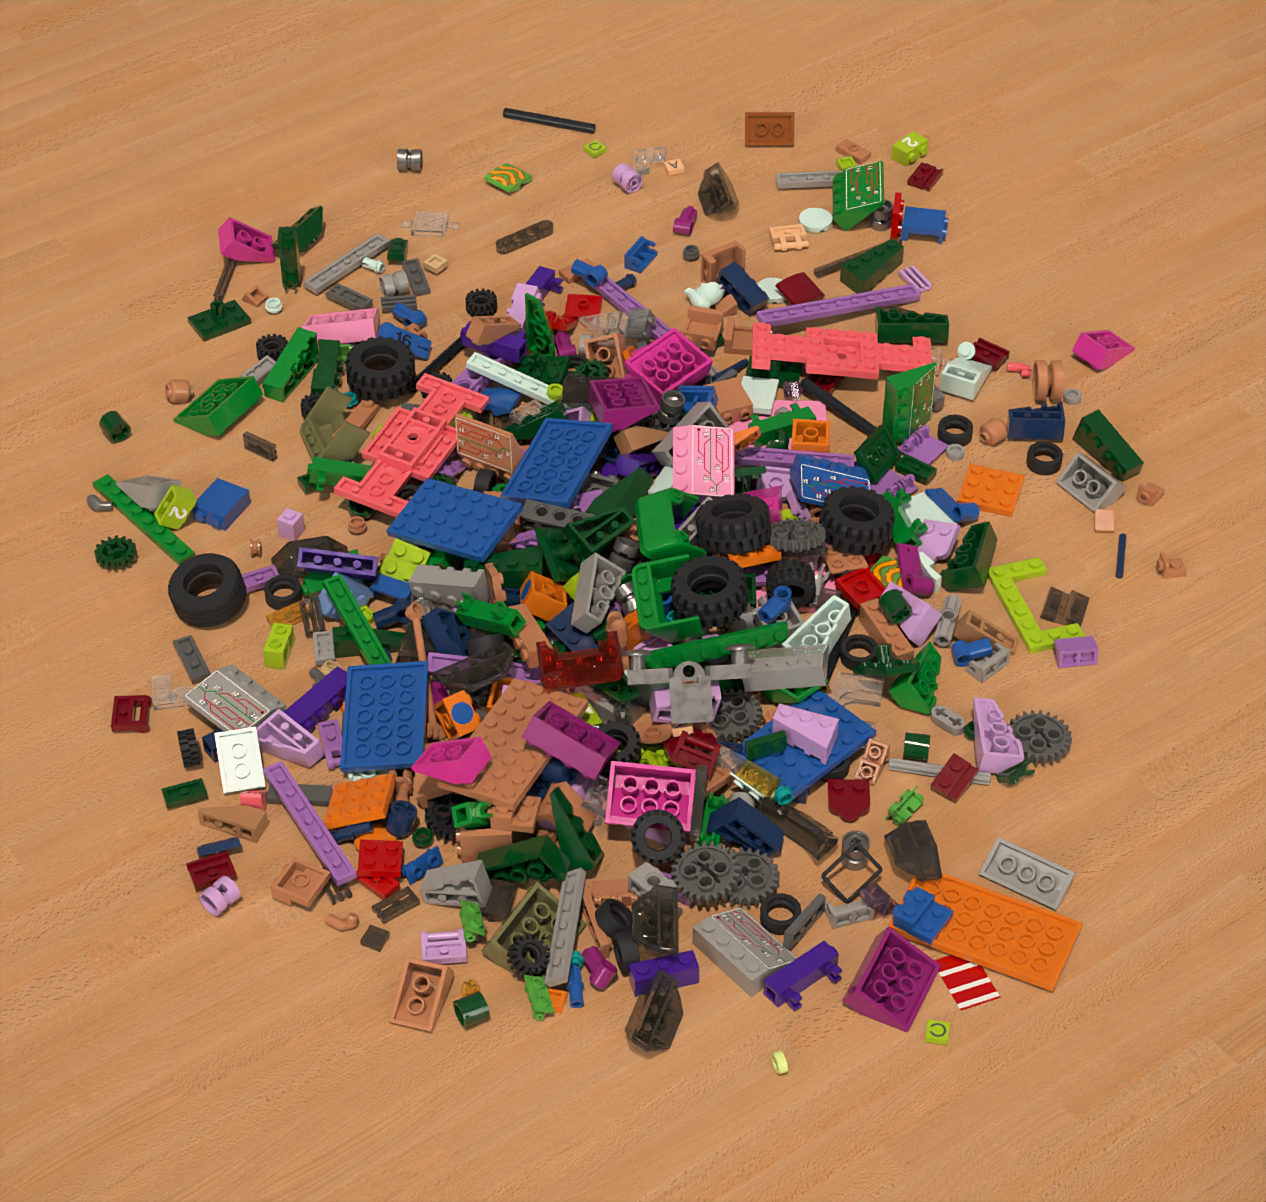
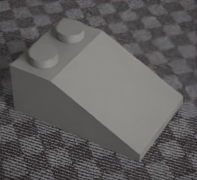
[116,475,181,511]

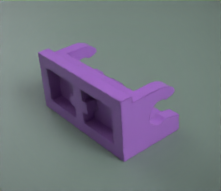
[1054,636,1099,668]

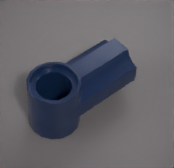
[372,598,411,629]

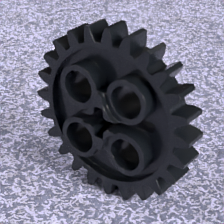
[424,792,479,844]

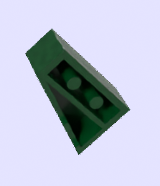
[311,339,345,395]
[563,507,636,559]

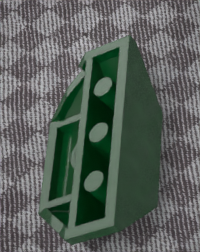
[271,206,323,252]

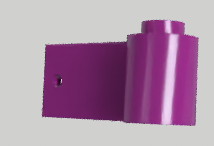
[896,543,934,596]

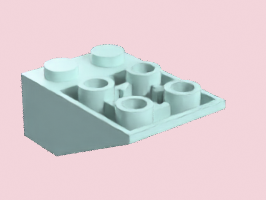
[940,357,992,400]

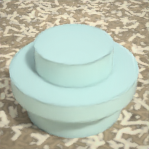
[265,298,283,313]
[958,342,975,360]

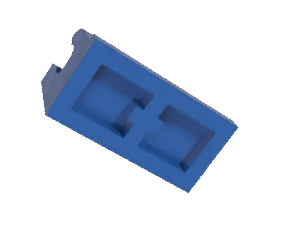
[624,236,658,274]
[679,385,718,412]
[370,574,416,603]

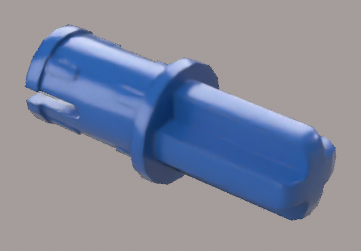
[567,964,584,1008]

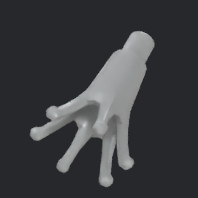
[809,562,831,608]

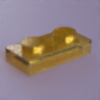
[266,600,311,627]
[736,759,781,798]

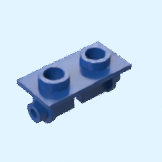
[401,846,444,885]

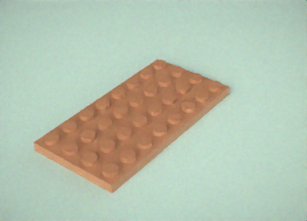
[437,678,589,811]

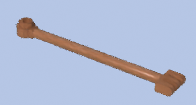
[405,602,445,741]

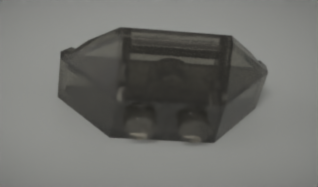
[698,162,739,216]
[271,535,349,579]
[433,642,515,693]
[884,820,942,882]
[632,885,678,956]
[625,969,683,1052]

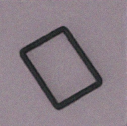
[821,842,883,903]

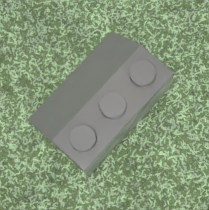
[1056,452,1127,512]
[574,680,647,727]

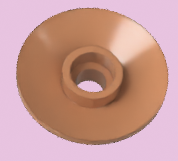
[634,720,673,744]

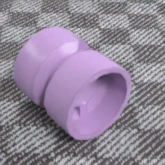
[612,163,643,193]
[199,876,241,916]

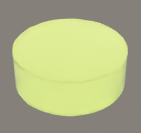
[771,1050,788,1074]

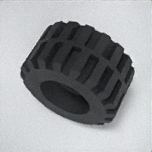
[766,559,816,610]
[595,719,642,776]
[631,809,685,864]

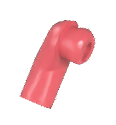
[1007,362,1032,378]

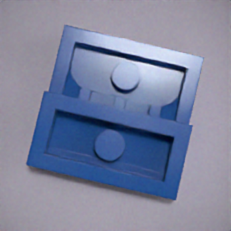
[475,388,521,415]

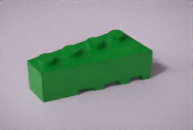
[262,327,319,403]

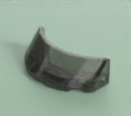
[757,796,839,861]

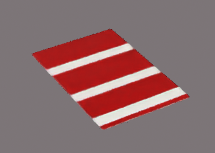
[934,955,1001,1011]

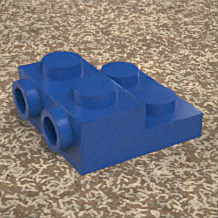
[892,886,953,945]

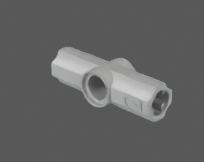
[934,594,962,647]

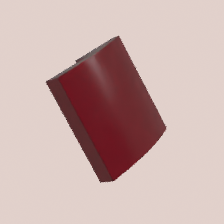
[776,272,825,305]

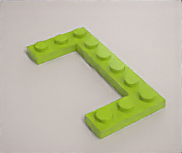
[987,557,1085,654]

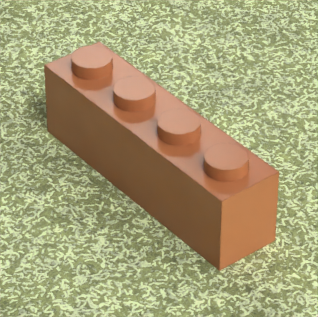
[859,598,914,661]
[508,603,553,669]

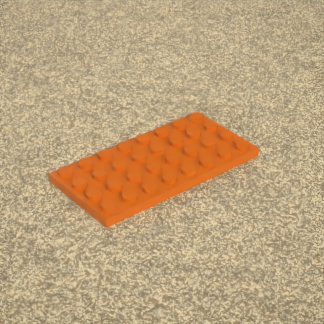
[888,865,1083,992]

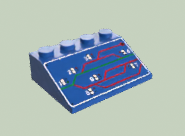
[789,454,870,506]

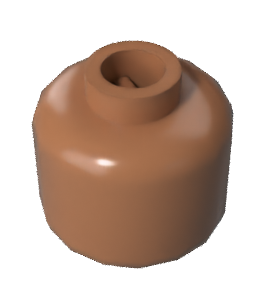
[165,379,193,403]
[980,418,1007,445]

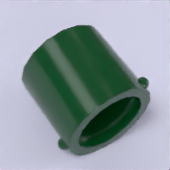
[99,411,131,443]
[878,589,912,624]
[903,732,930,761]
[453,991,490,1028]

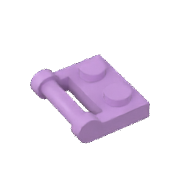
[421,928,467,964]

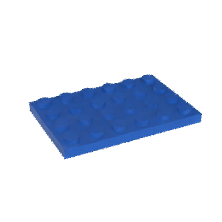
[500,418,614,508]
[386,478,524,563]
[340,661,429,772]
[730,689,876,799]

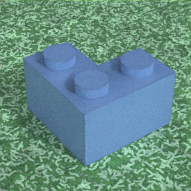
[314,572,373,620]

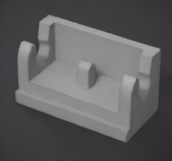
[966,643,1011,683]
[824,892,875,929]

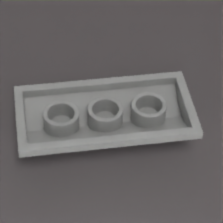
[979,837,1075,911]

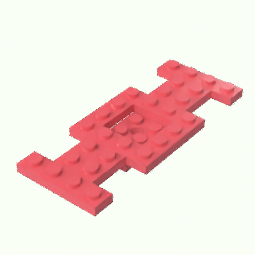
[752,322,932,379]
[334,373,490,517]

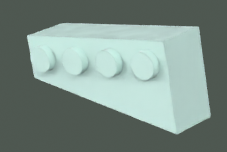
[782,595,851,655]

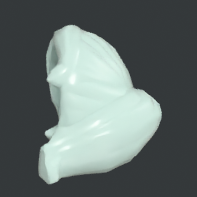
[684,282,725,308]

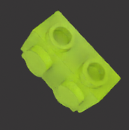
[379,538,432,583]

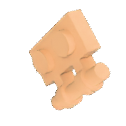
[769,224,808,251]

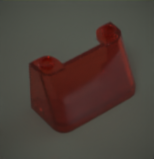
[536,631,624,690]

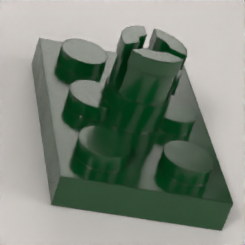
[187,300,251,342]
[516,352,572,386]
[745,356,803,391]
[853,424,902,484]
[735,466,766,495]
[534,526,581,584]
[853,643,921,677]

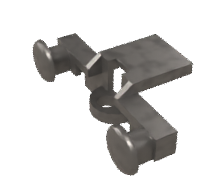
[621,644,755,724]

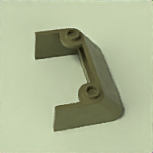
[300,386,370,461]

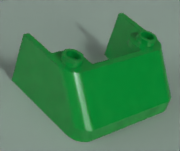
[634,488,707,561]
[632,554,704,642]

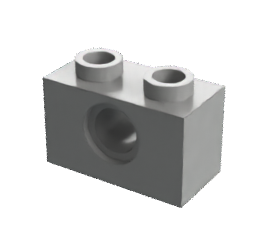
[628,861,677,913]

